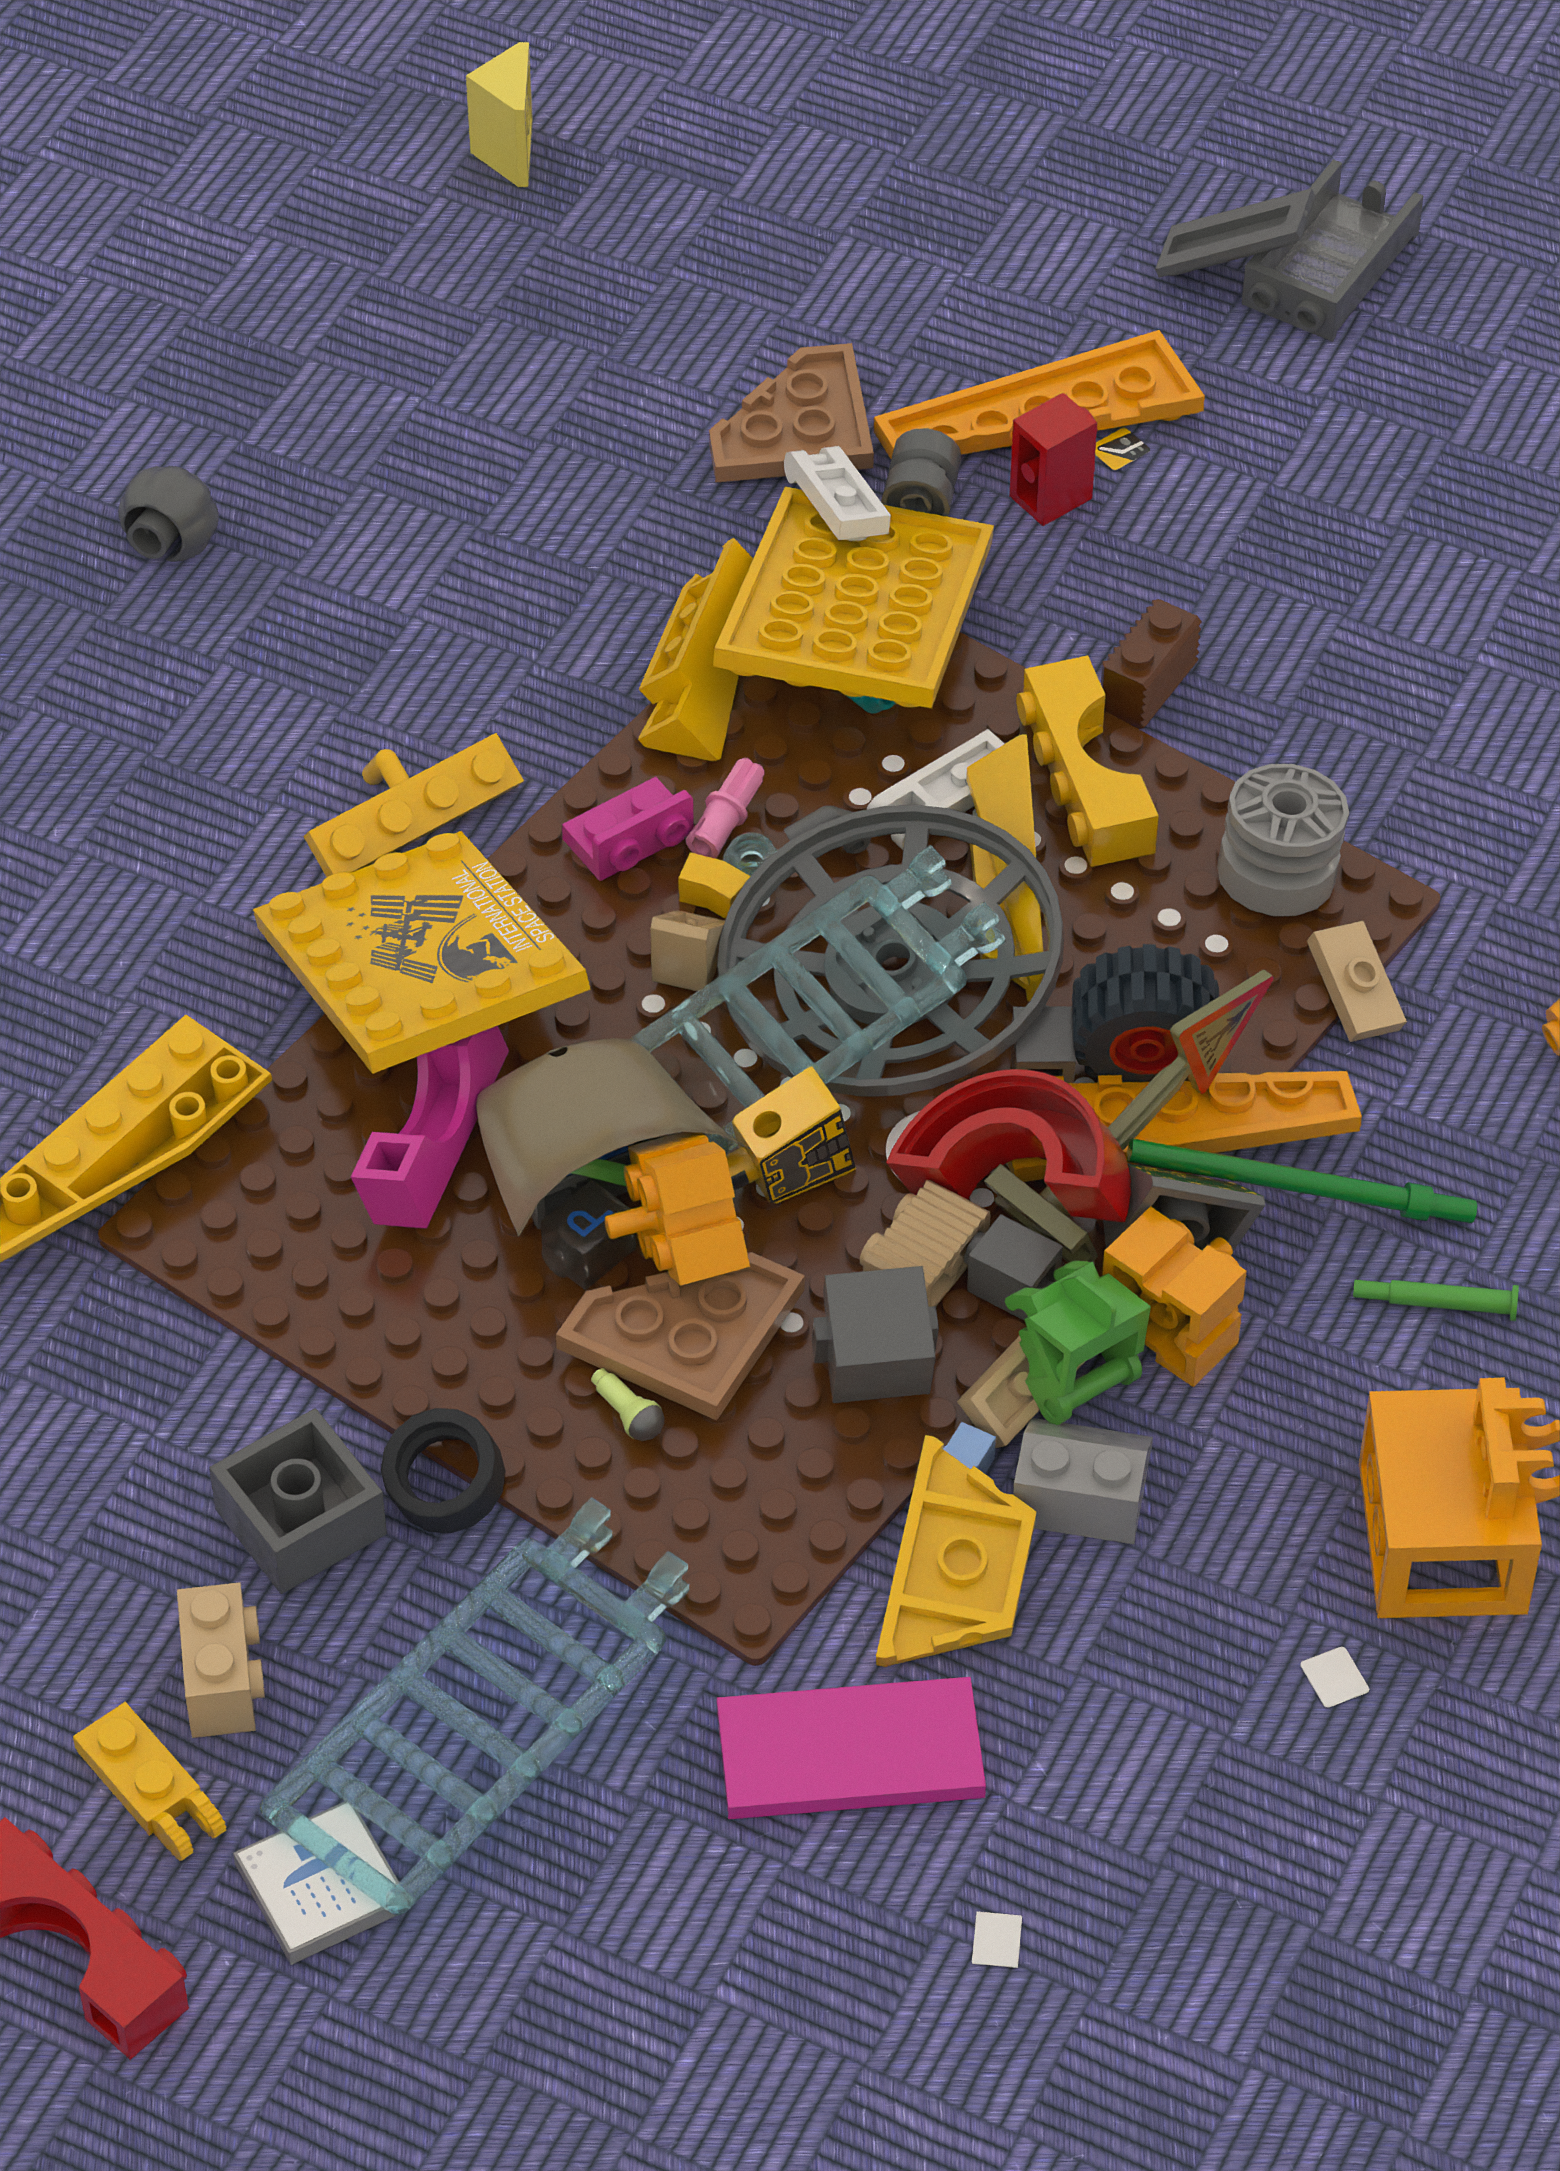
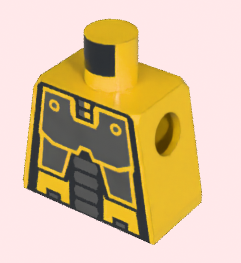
[726,1066,856,1204]

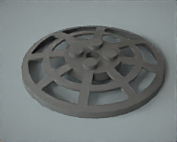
[717,805,1065,1097]

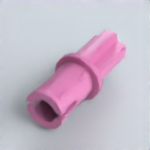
[686,758,764,859]

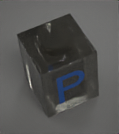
[541,1180,636,1291]

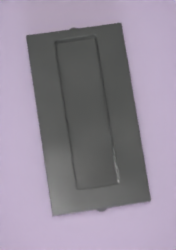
[1155,188,1315,278]

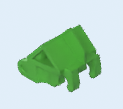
[1005,1261,1151,1425]

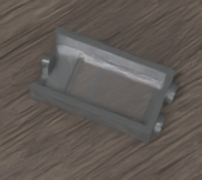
[1242,159,1424,342]

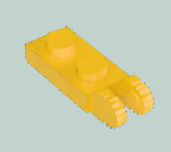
[73,1702,227,1861]

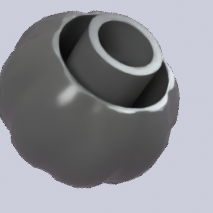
[118,466,219,562]

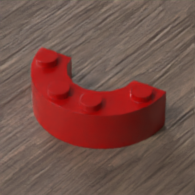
[886,1069,1131,1223]

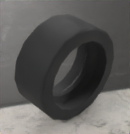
[381,1408,506,1533]

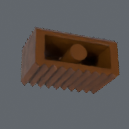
[1101,599,1202,729]

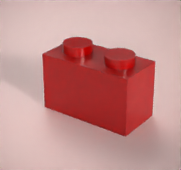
[1009,393,1098,526]

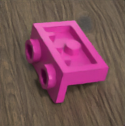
[562,777,694,881]

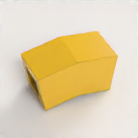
[679,852,751,919]

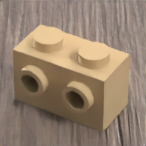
[177,1582,265,1738]

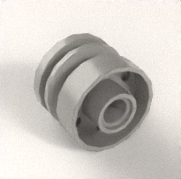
[1217,764,1349,916]

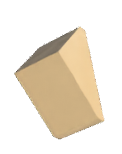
[650,910,725,993]

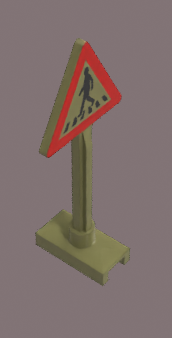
[984,970,1274,1263]

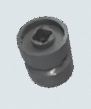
[881,428,962,517]

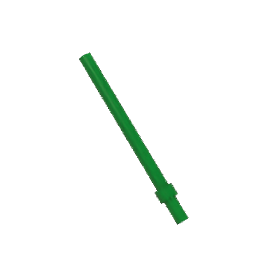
[1127,1138,1477,1224]

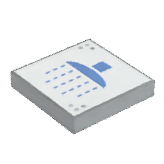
[233,1799,409,1965]

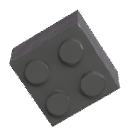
[209,1408,387,1594]

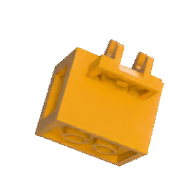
[1359,1377,1560,1618]

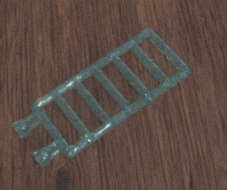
[630,845,1006,1154]
[259,1497,689,1915]

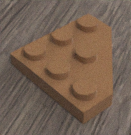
[709,343,874,482]
[556,1252,805,1421]

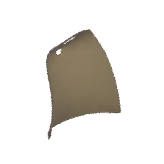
[476,1038,751,1236]

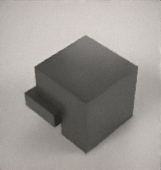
[812,1266,939,1403]

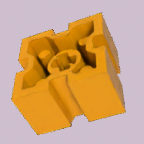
[604,1132,750,1286]
[1103,1206,1247,1387]

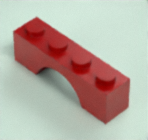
[0,1817,189,2060]

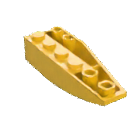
[0,1015,272,1263]

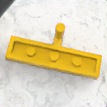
[304,733,524,877]

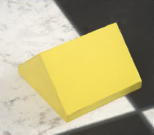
[466,42,533,187]

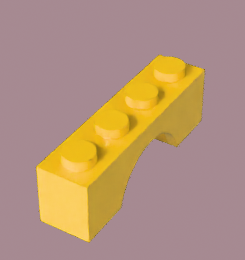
[1016,655,1159,867]

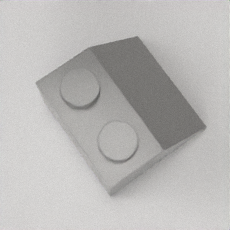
[1013,1418,1153,1544]

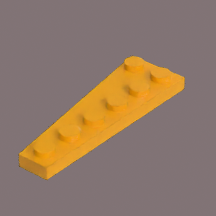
[874,330,1205,459]
[1007,1071,1362,1182]

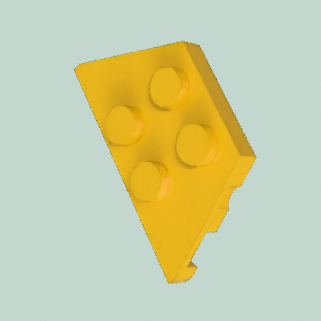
[876,1435,1036,1667]

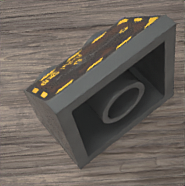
[1103,1163,1265,1251]

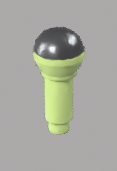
[591,1368,664,1441]

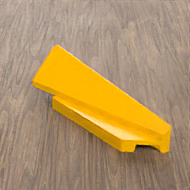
[638,538,753,761]
[966,734,1044,1002]

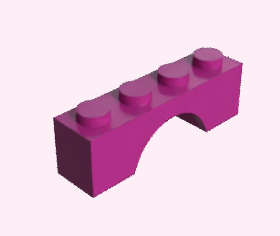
[351,1026,509,1228]

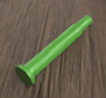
[1353,1279,1519,1321]

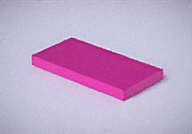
[717,1677,986,1819]

